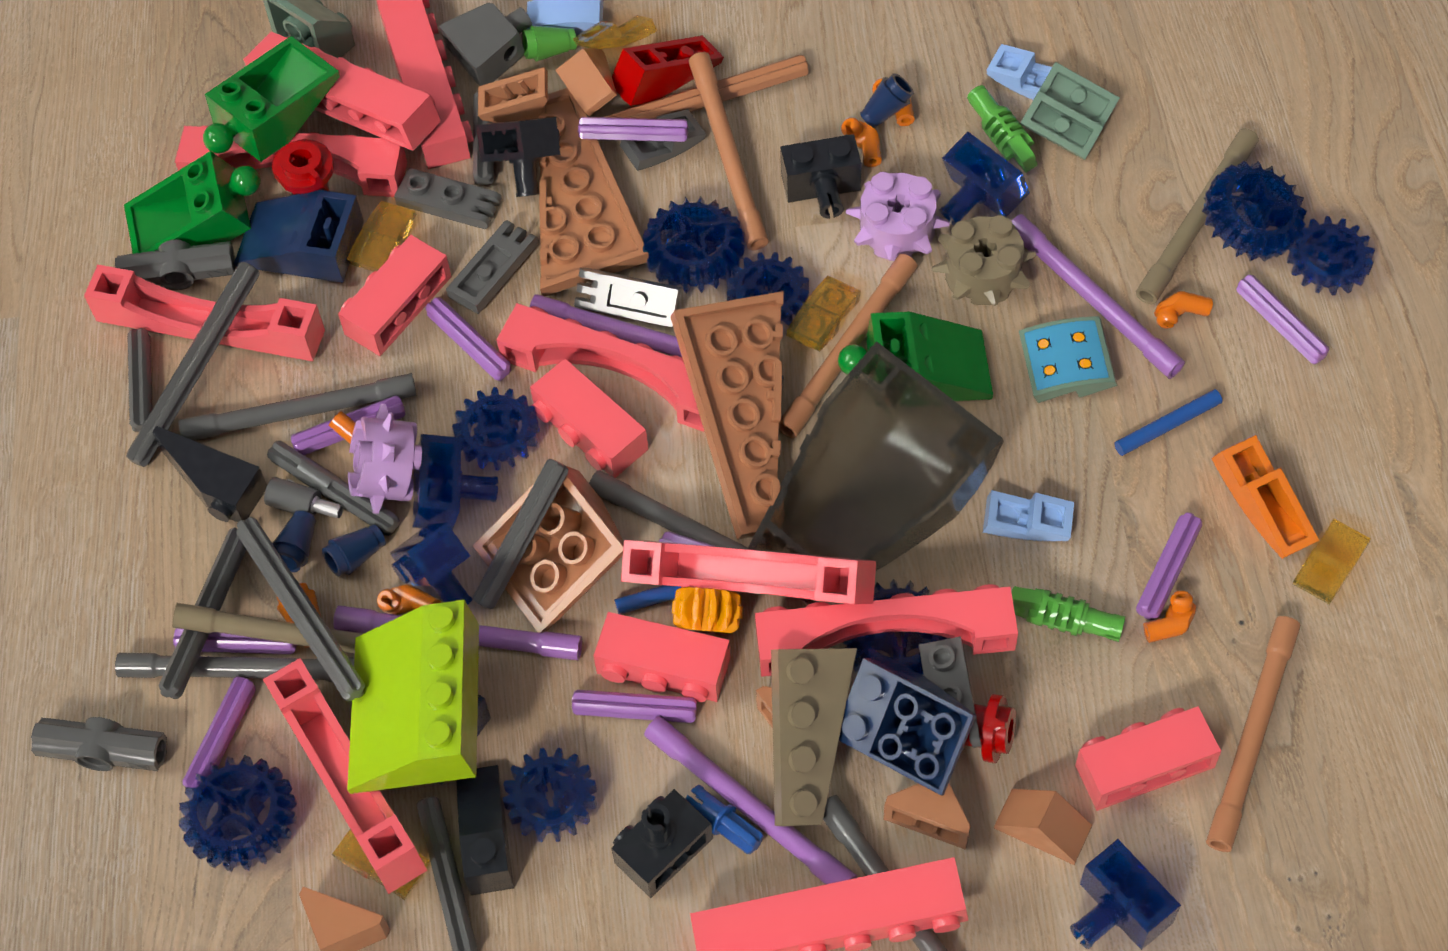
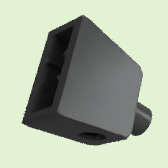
[439,3,532,86]

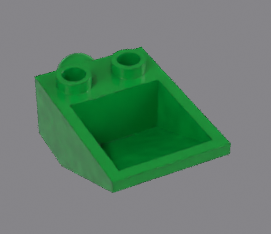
[203,36,340,162]
[124,151,261,254]
[838,311,993,405]

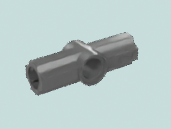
[115,240,236,290]
[31,717,167,771]

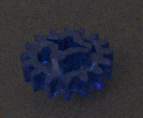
[1287,216,1375,296]
[726,252,809,326]
[452,387,540,470]
[503,748,597,842]

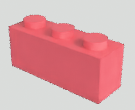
[338,235,452,356]
[530,358,649,478]
[594,612,731,702]
[1075,706,1221,811]

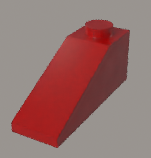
[612,35,724,106]

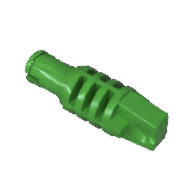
[967,85,1038,173]
[1011,586,1126,642]

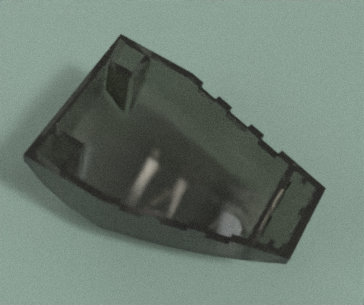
[747,341,1004,605]

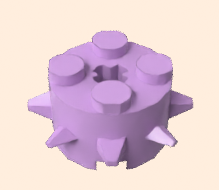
[846,172,950,261]
[348,404,422,514]

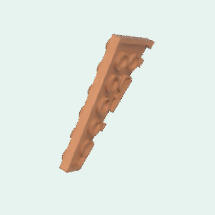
[539,88,649,297]
[670,291,783,540]

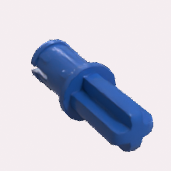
[685,785,763,854]

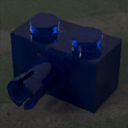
[939,131,1030,225]
[412,434,498,531]
[390,522,473,605]
[1070,839,1181,950]

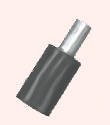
[264,477,343,519]

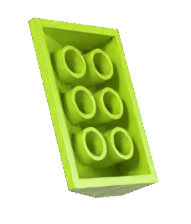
[347,600,479,794]

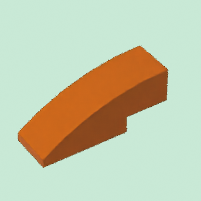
[1211,435,1320,559]

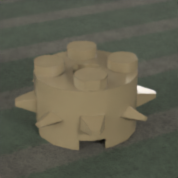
[932,215,1036,306]

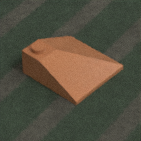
[473,465,624,633]

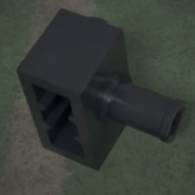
[476,117,561,197]
[780,134,862,219]
[611,789,713,898]

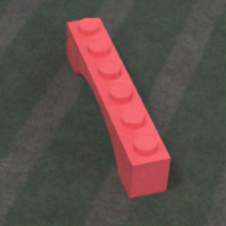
[175,126,407,197]
[84,265,325,362]
[496,303,704,432]
[621,540,876,604]
[755,584,1018,677]
[263,658,427,894]

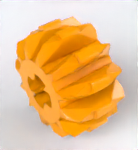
[672,587,743,633]

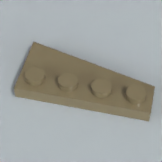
[771,648,857,826]

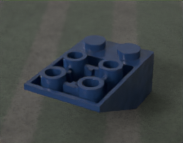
[234,190,364,283]
[839,656,976,796]

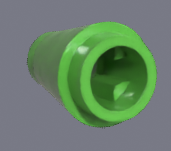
[522,26,577,62]

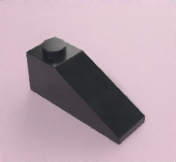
[152,426,267,522]
[456,765,514,896]

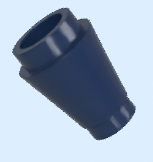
[860,73,914,128]
[272,511,316,572]
[322,524,386,577]

